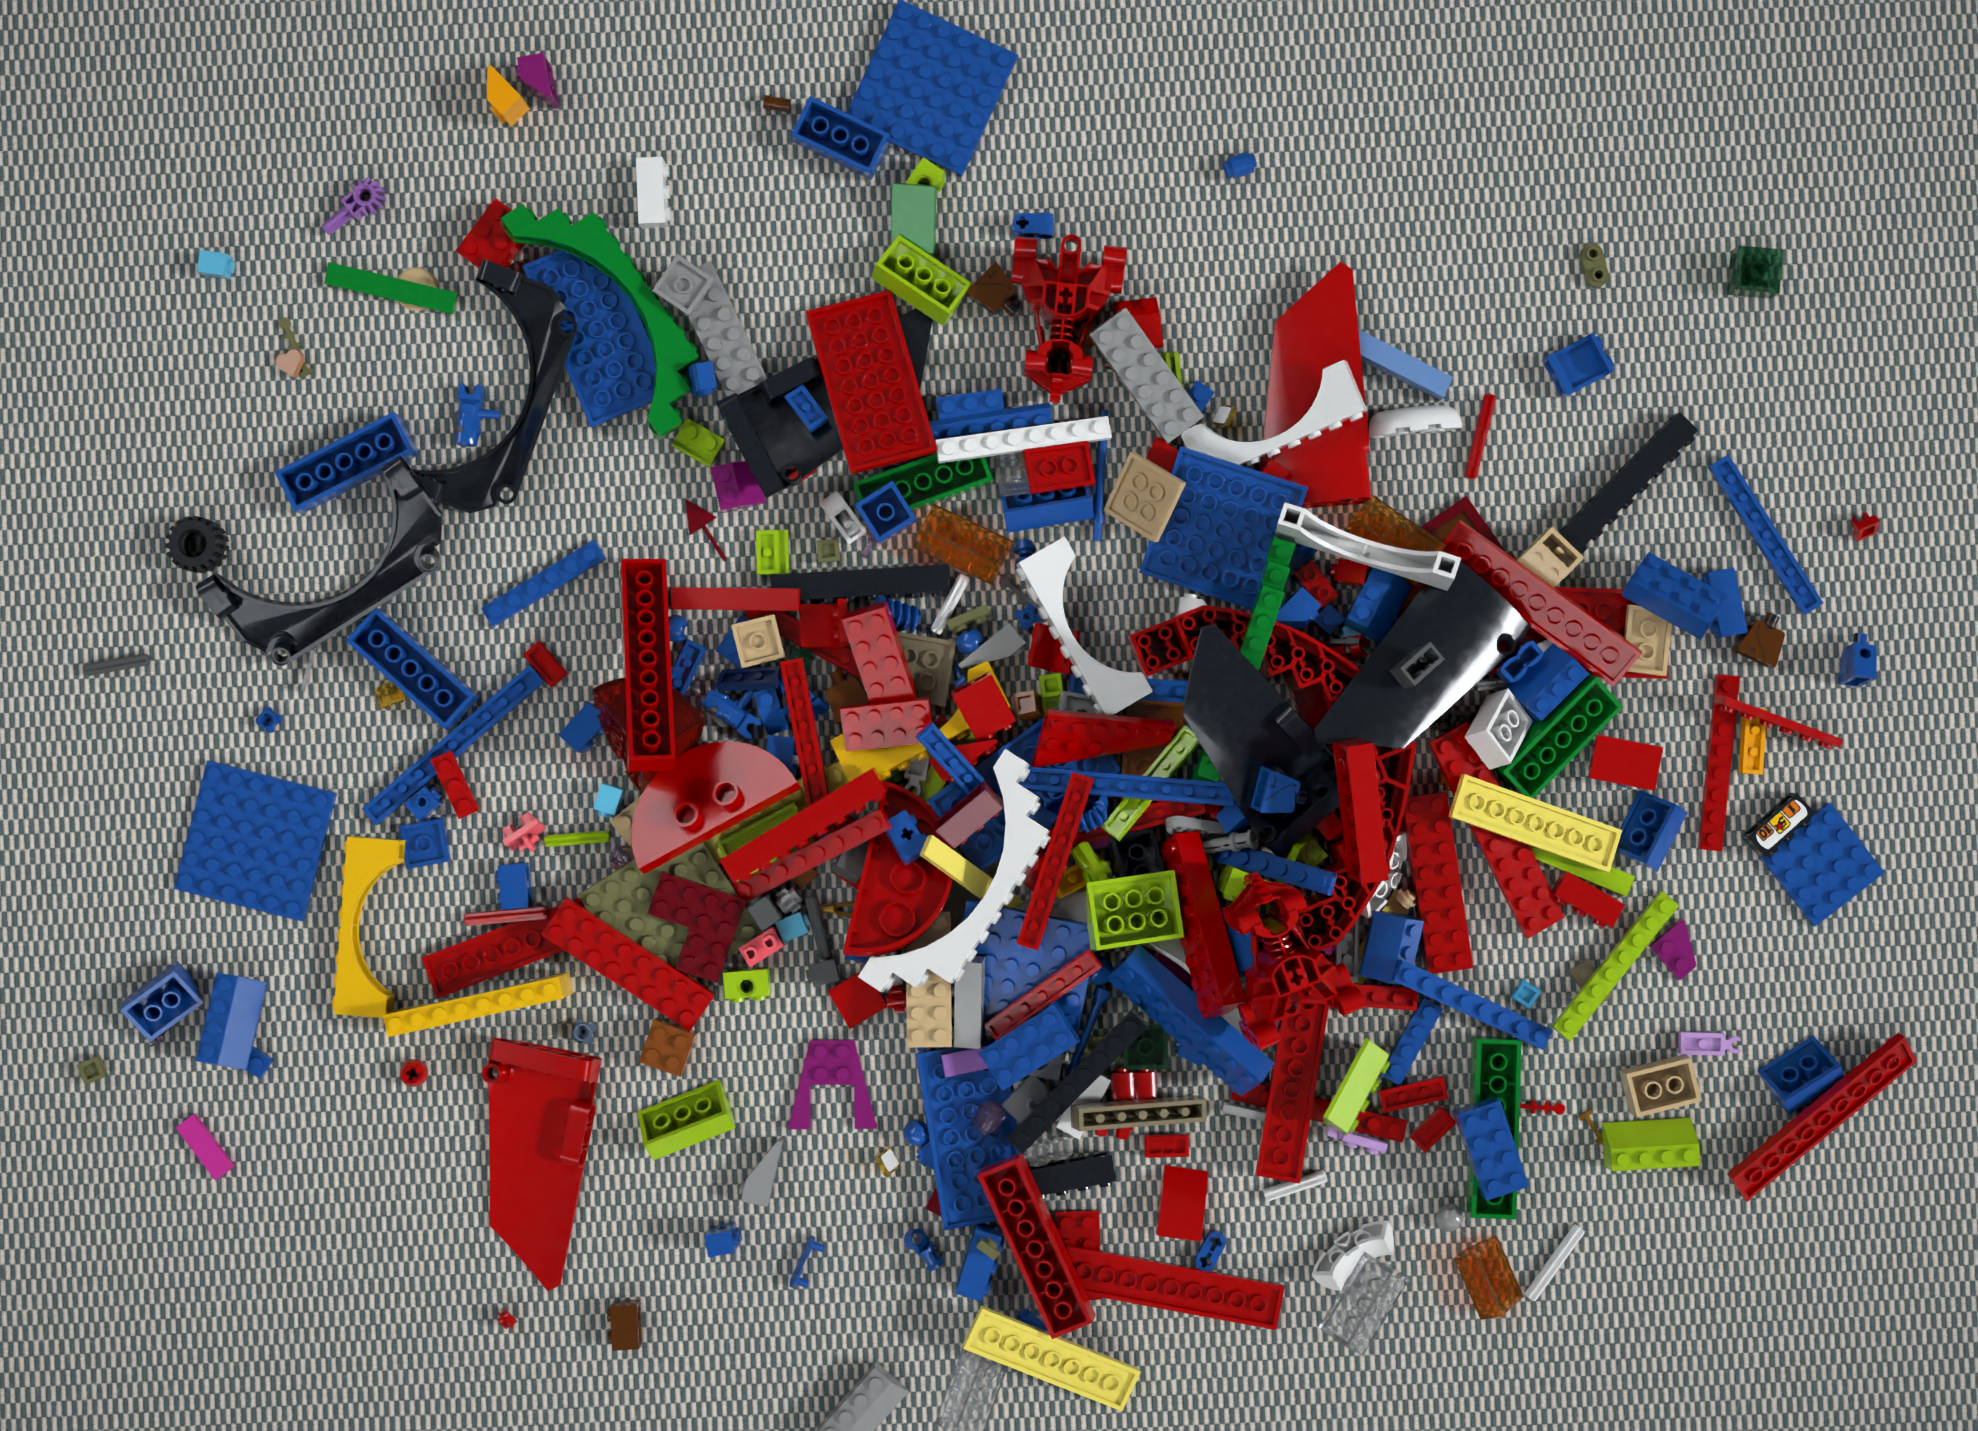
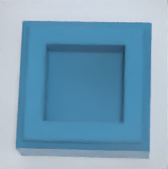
[1510,978,1542,1010]

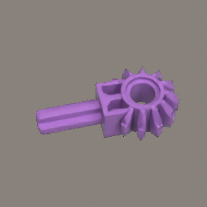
[322,177,387,235]

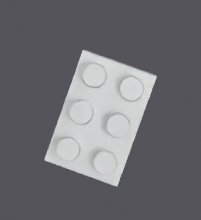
[1465,688,1533,770]

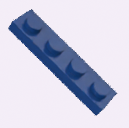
[1380,997,1443,1085]

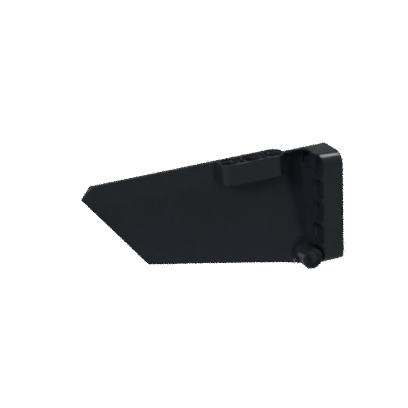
[1182,625,1340,855]

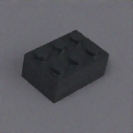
[1107,828,1165,878]

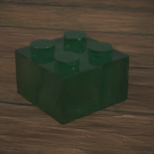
[1727,245,1783,299]
[1122,1022,1168,1070]

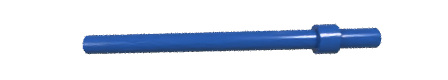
[1091,410,1109,542]

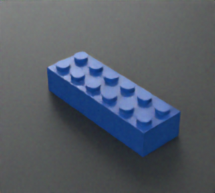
[275,412,420,514]
[346,608,480,730]

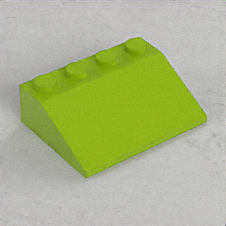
[1086,870,1184,951]

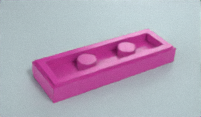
[176,1113,235,1181]

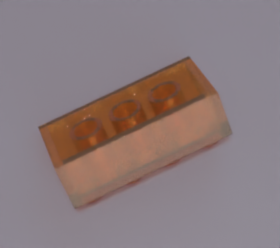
[1345,496,1446,585]
[913,504,1014,586]

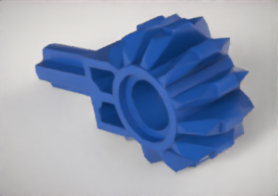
[1078,795,1111,832]

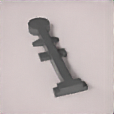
[999,576,1047,622]

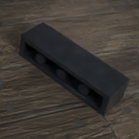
[1029,1151,1117,1199]

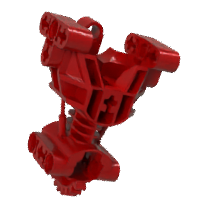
[1011,234,1127,403]
[1222,872,1366,1051]

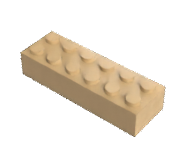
[906,912,952,1048]

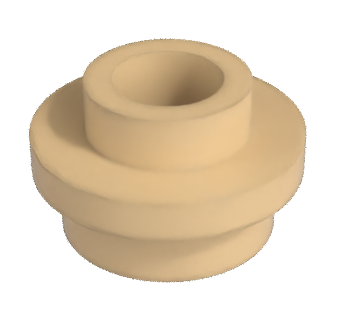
[1396,888,1417,909]

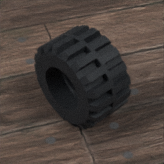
[165,516,229,573]

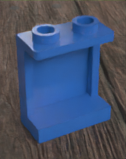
[1542,332,1614,399]

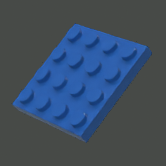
[1758,802,1885,927]

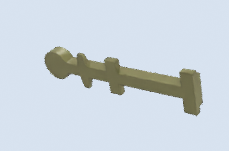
[279,317,314,378]

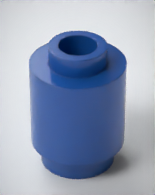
[1223,151,1257,179]

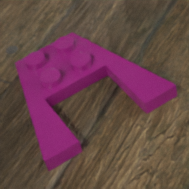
[788,1039,877,1130]

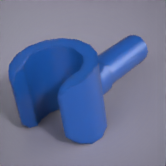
[952,660,967,688]

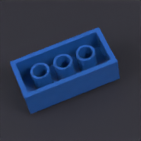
[791,96,891,180]
[1621,552,1728,640]
[978,1003,1081,1091]
[1452,1097,1529,1201]

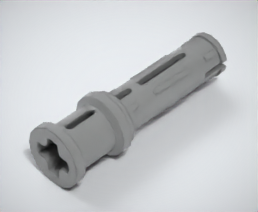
[1202,829,1259,854]

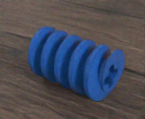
[874,595,921,633]

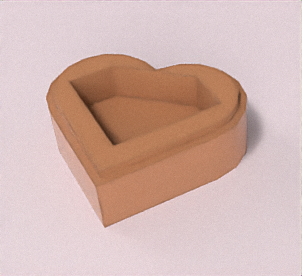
[275,349,305,378]

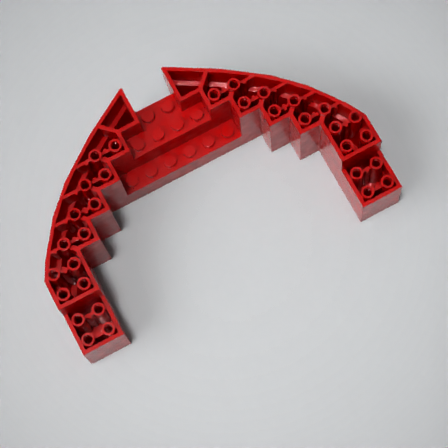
[1127,605,1416,953]

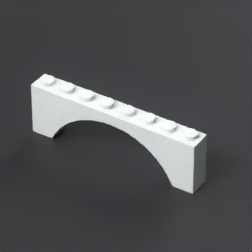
[1181,360,1367,466]
[1275,502,1461,591]
[1016,536,1153,715]

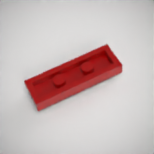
[430,749,480,819]
[1378,1076,1449,1113]

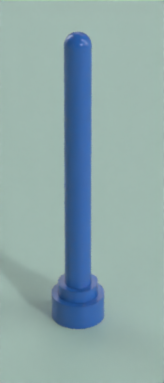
[1064,986,1112,1077]

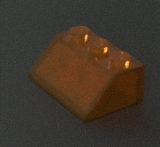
[1454,1236,1524,1320]

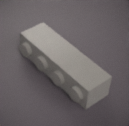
[951,956,985,1049]

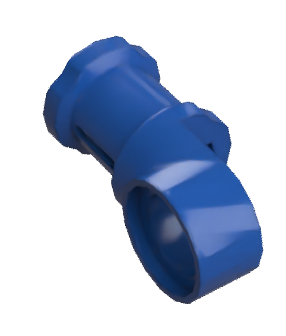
[904,1229,944,1272]

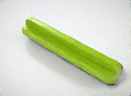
[544,830,610,847]

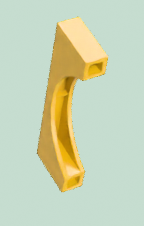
[829,660,1013,782]
[332,836,406,1018]
[383,972,573,1037]

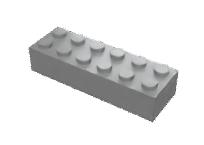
[689,261,767,397]
[1087,308,1204,443]

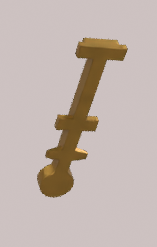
[1578,1109,1604,1155]

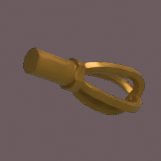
[820,901,855,918]

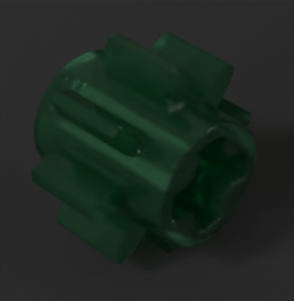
[788,648,815,673]

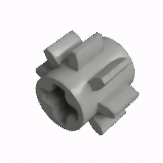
[776,887,803,914]

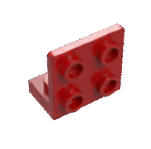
[799,599,848,648]
[1028,622,1080,675]

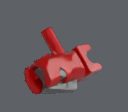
[1317,634,1369,660]

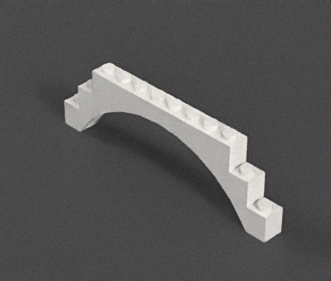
[858,749,1051,992]

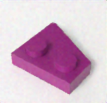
[1649,919,1697,980]

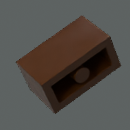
[607,1300,642,1351]

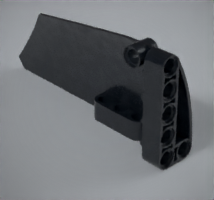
[716,308,933,498]
[1313,561,1530,749]

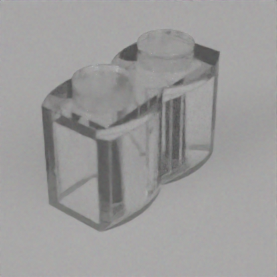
[1026,1133,1073,1167]

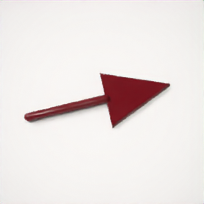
[685,499,727,561]

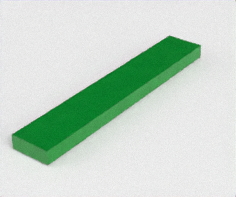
[324,262,458,314]

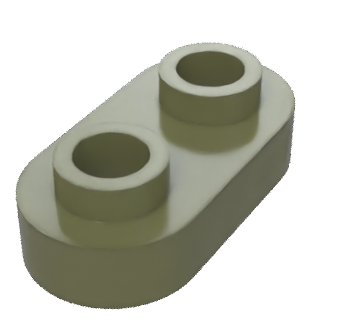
[1579,243,1609,288]

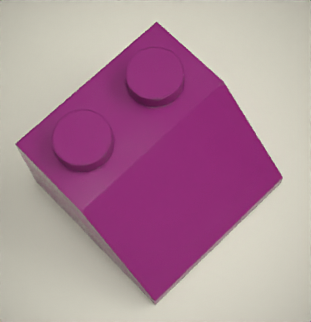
[515,53,559,109]
[710,461,766,513]

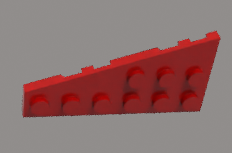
[1031,709,1176,767]

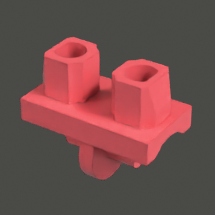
[502,812,546,852]

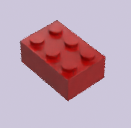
[455,198,525,269]

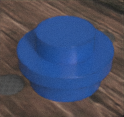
[1014,539,1036,557]

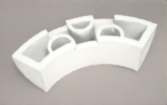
[1369,405,1462,438]
[1361,831,1407,918]
[1312,1221,1394,1291]

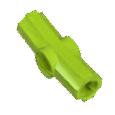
[1071,842,1112,882]

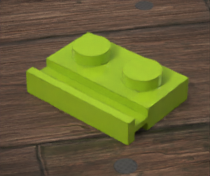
[671,418,726,468]
[756,530,790,575]

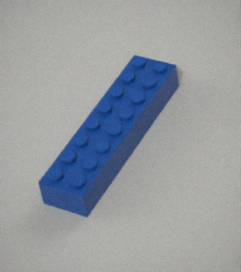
[1107,944,1275,1096]

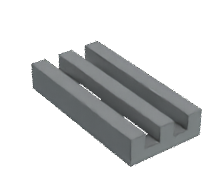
[1220,1101,1265,1122]

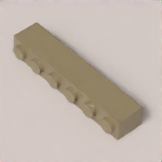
[1070,1095,1207,1131]

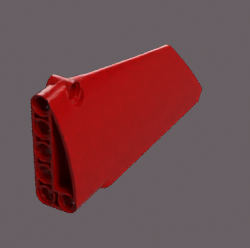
[1259,262,1372,509]
[482,1038,602,1291]

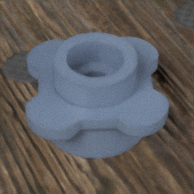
[571,1019,596,1044]

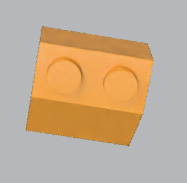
[487,65,530,127]

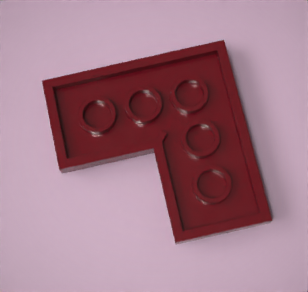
[647,871,747,983]

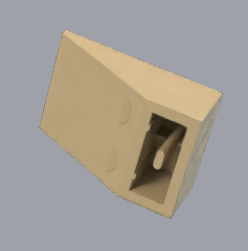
[1516,527,1584,587]

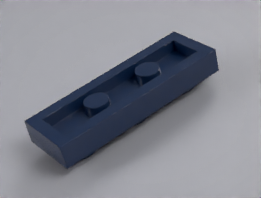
[715,666,782,692]

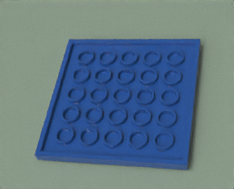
[846,0,1019,177]
[1139,446,1308,609]
[174,760,337,921]
[951,899,1094,1053]

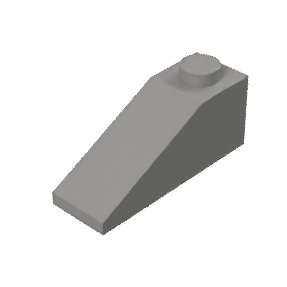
[958,623,1026,669]
[739,1137,784,1207]

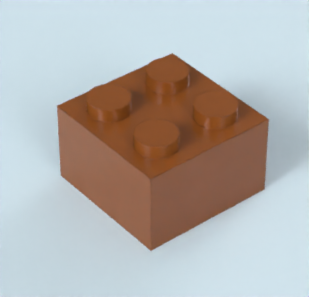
[638,1017,698,1077]

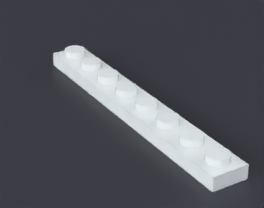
[935,416,1112,464]

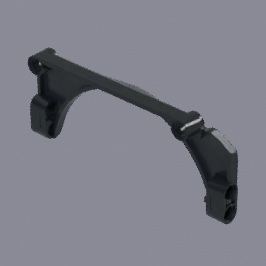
[412,259,578,513]
[196,455,443,666]

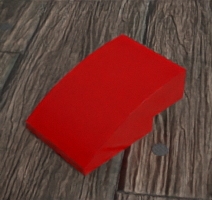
[1156,1164,1208,1242]

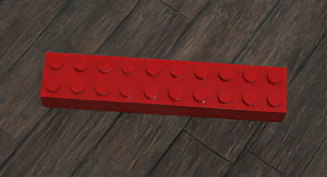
[620,559,676,772]

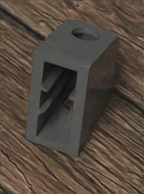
[1390,642,1445,688]

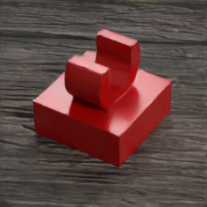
[1851,512,1880,542]

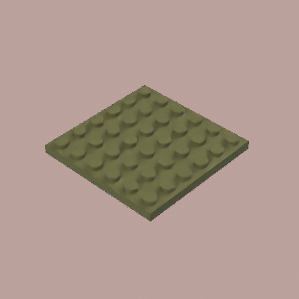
[578,842,763,979]

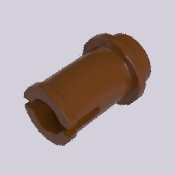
[763,94,791,113]

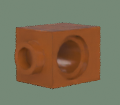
[1013,690,1044,721]

